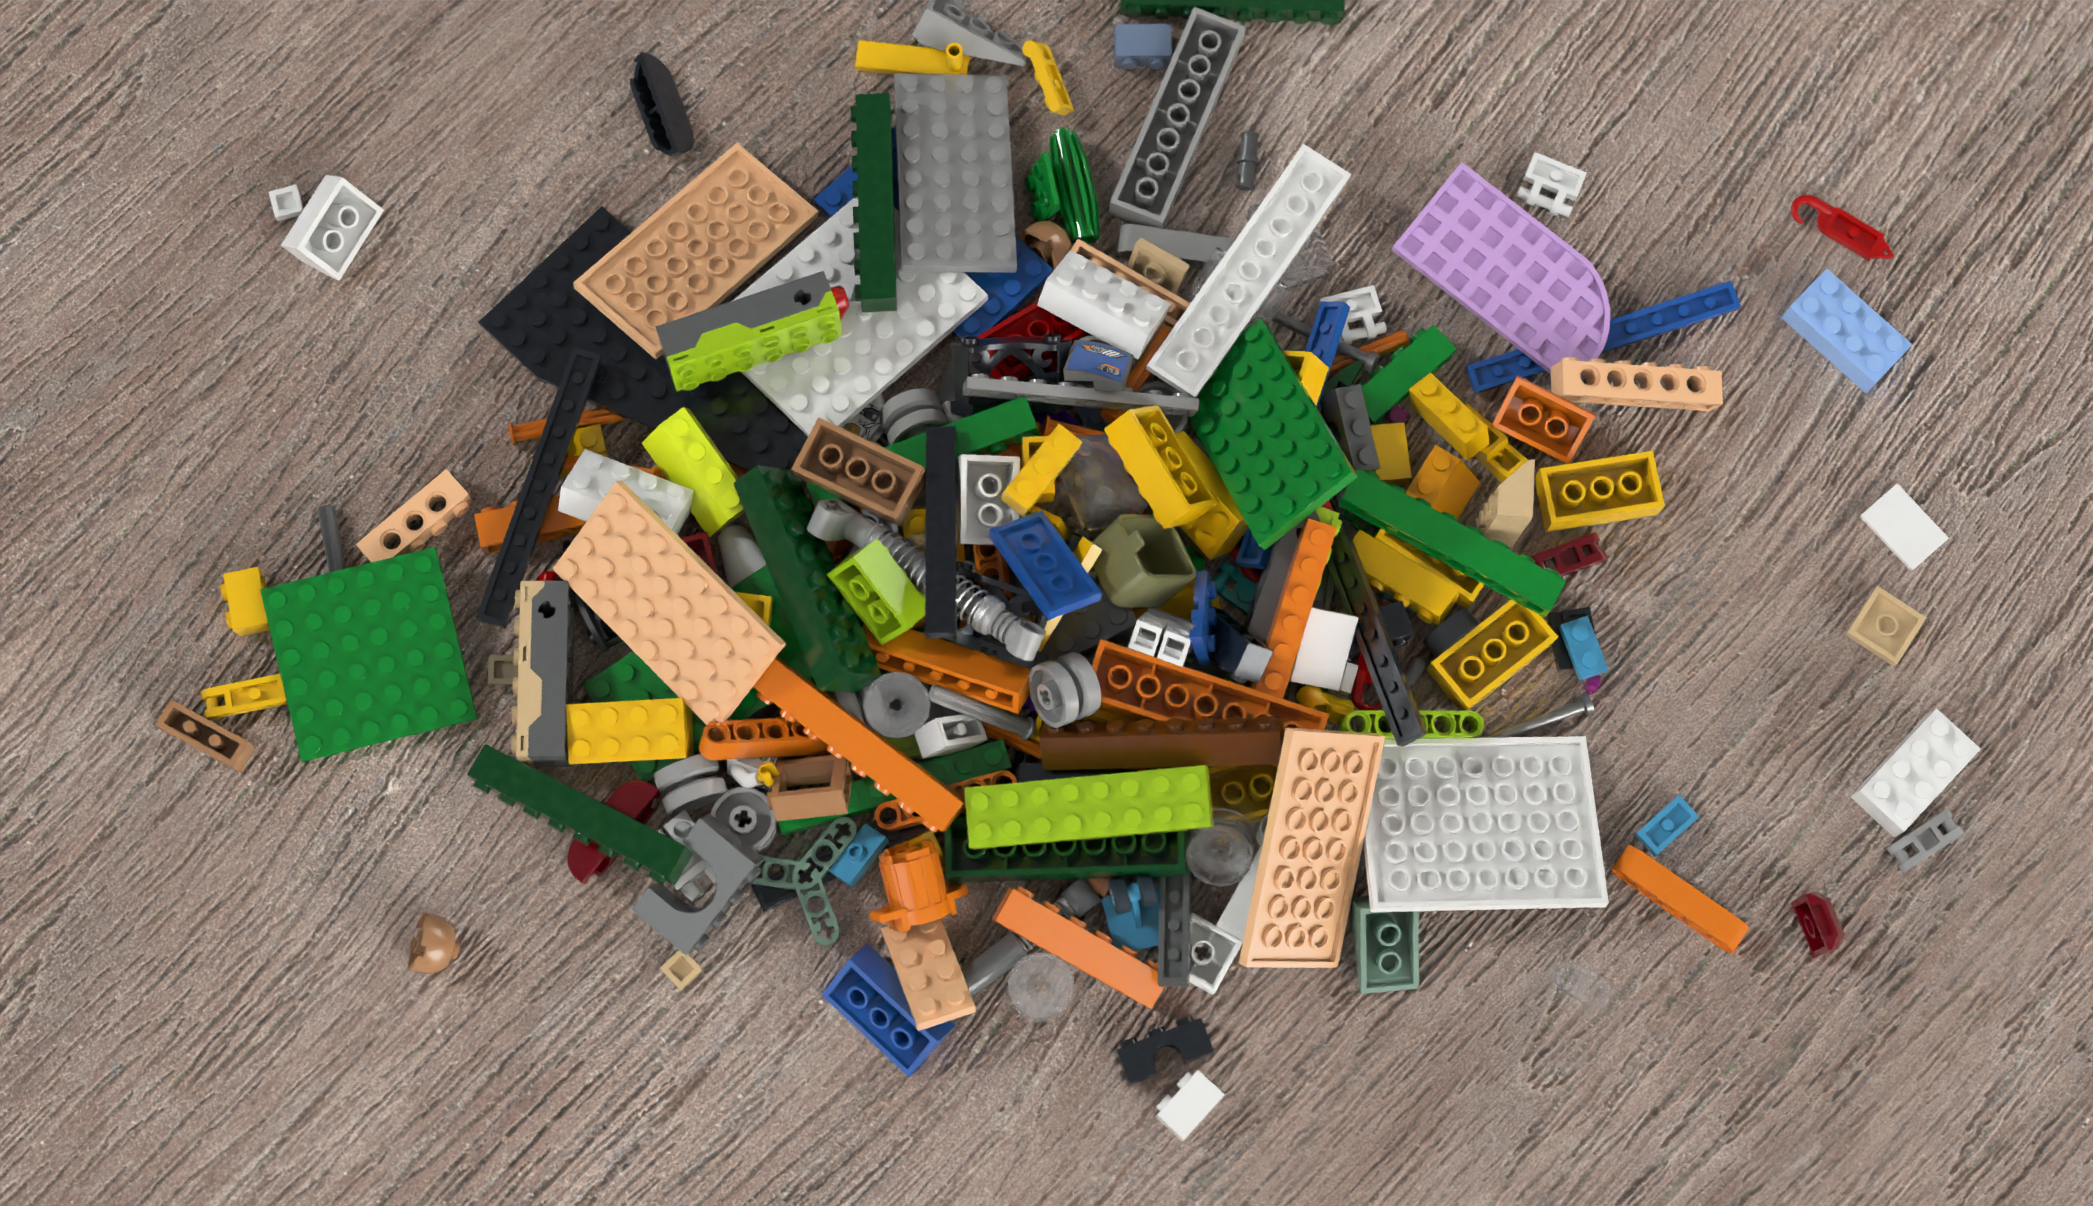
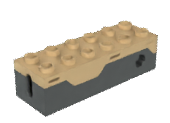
[511,571,575,767]

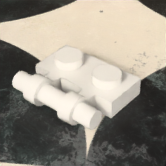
[1516,152,1587,218]
[1318,285,1387,345]

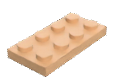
[881,918,976,1031]

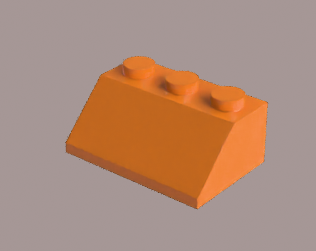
[1491,375,1596,464]

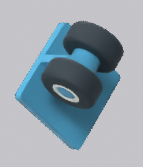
[1101,874,1160,952]

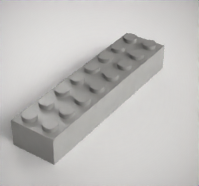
[1109,7,1246,229]

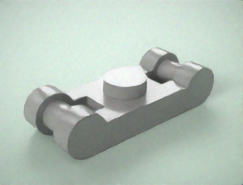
[1886,808,1965,873]

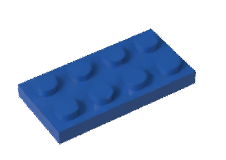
[989,510,1102,620]

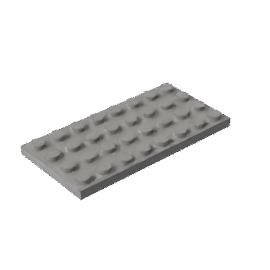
[894,74,1017,272]

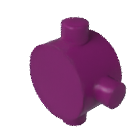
[1385,404,1410,424]
[1584,675,1601,695]

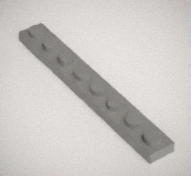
[963,374,1199,417]

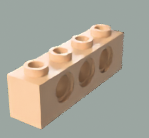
[355,469,473,563]

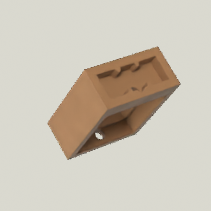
[767,755,853,821]

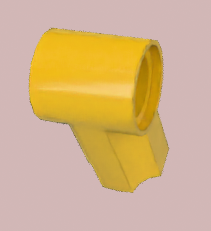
[1296,685,1355,725]

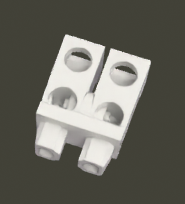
[1128,608,1193,667]
[657,809,717,902]

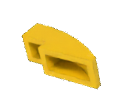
[1465,403,1528,483]

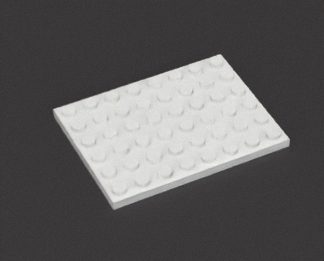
[733,198,988,436]
[1363,736,1609,912]

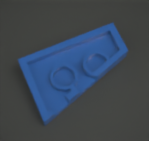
[1189,571,1217,664]

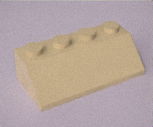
[1474,459,1535,547]

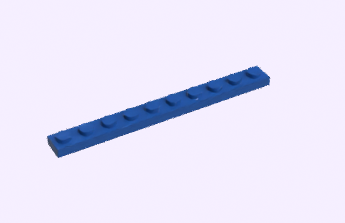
[1465,281,1741,395]
[1236,301,1350,569]

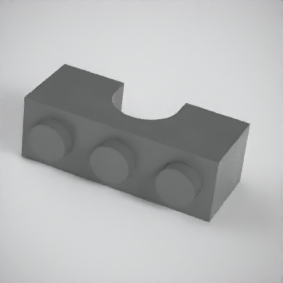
[1321,384,1380,472]

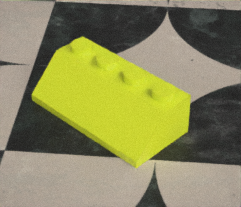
[642,407,745,538]

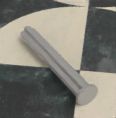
[928,685,1036,741]

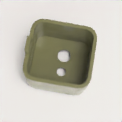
[1093,514,1196,608]

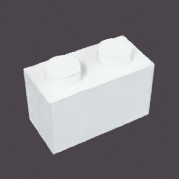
[913,714,988,759]
[1156,1070,1225,1141]

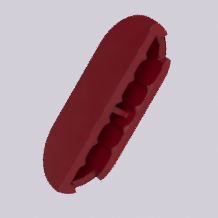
[567,781,660,884]

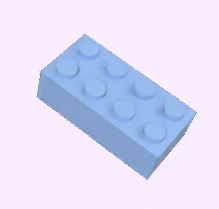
[1781,269,1912,393]

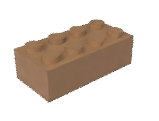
[791,417,926,527]

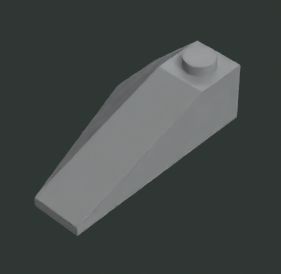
[912,0,1027,66]

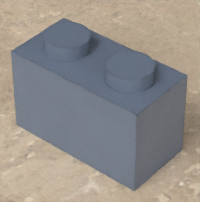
[1114,24,1172,70]

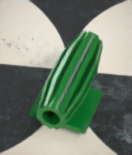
[1025,127,1100,244]

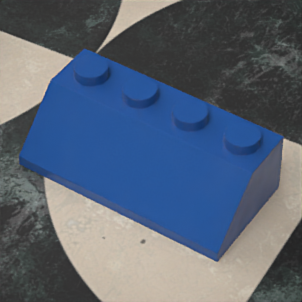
[822,944,955,1077]

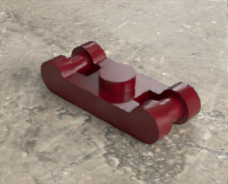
[1531,532,1608,577]

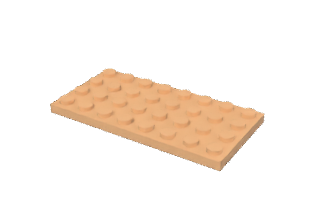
[573,143,819,359]
[553,481,786,732]
[1239,728,1385,968]

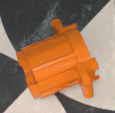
[869,840,968,932]

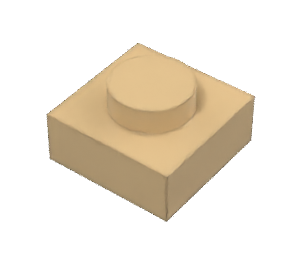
[660,950,703,991]

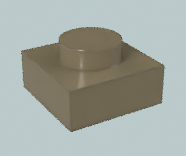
[488,655,518,686]

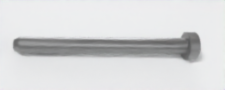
[1262,307,1380,372]
[1479,694,1594,738]

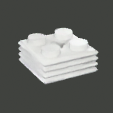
[1189,913,1243,994]

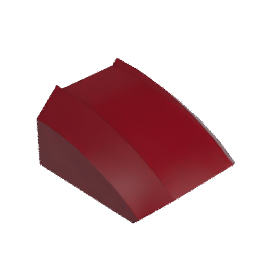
[1791,892,1845,958]

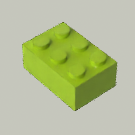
[827,538,925,646]

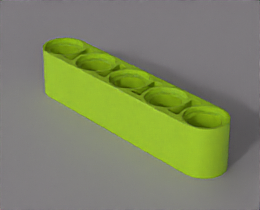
[1337,710,1484,739]

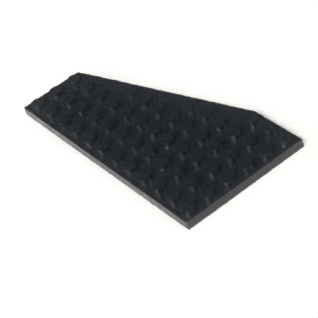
[478,206,843,472]

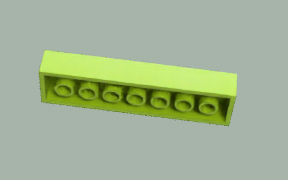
[964,765,1214,849]

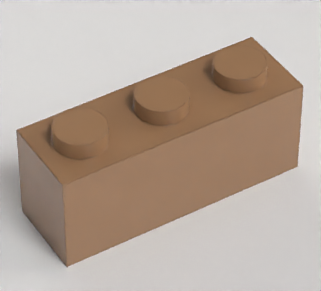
[155,700,255,773]

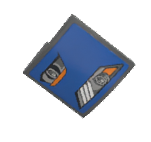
[1063,340,1134,391]

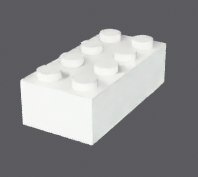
[1037,250,1171,359]
[558,449,694,535]
[1850,708,1981,837]

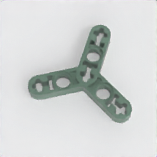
[747,817,857,947]

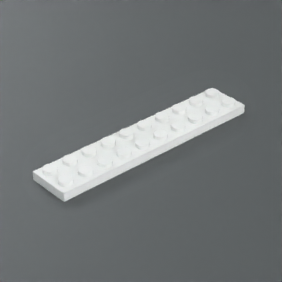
[1146,144,1351,398]

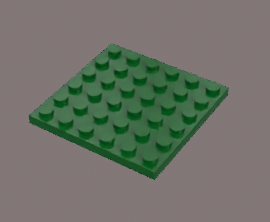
[260,547,478,762]

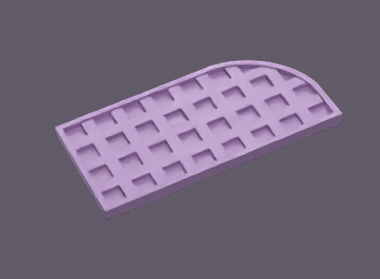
[1391,162,1610,378]

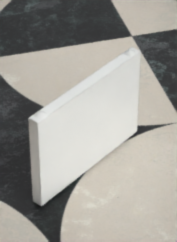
[1859,483,1949,571]
[1289,607,1359,691]

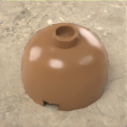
[1017,221,1072,270]
[408,912,460,974]

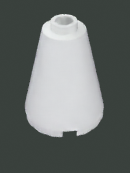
[718,524,767,588]

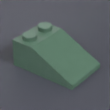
[1351,896,1419,994]

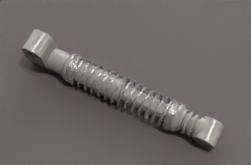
[807,498,1046,661]

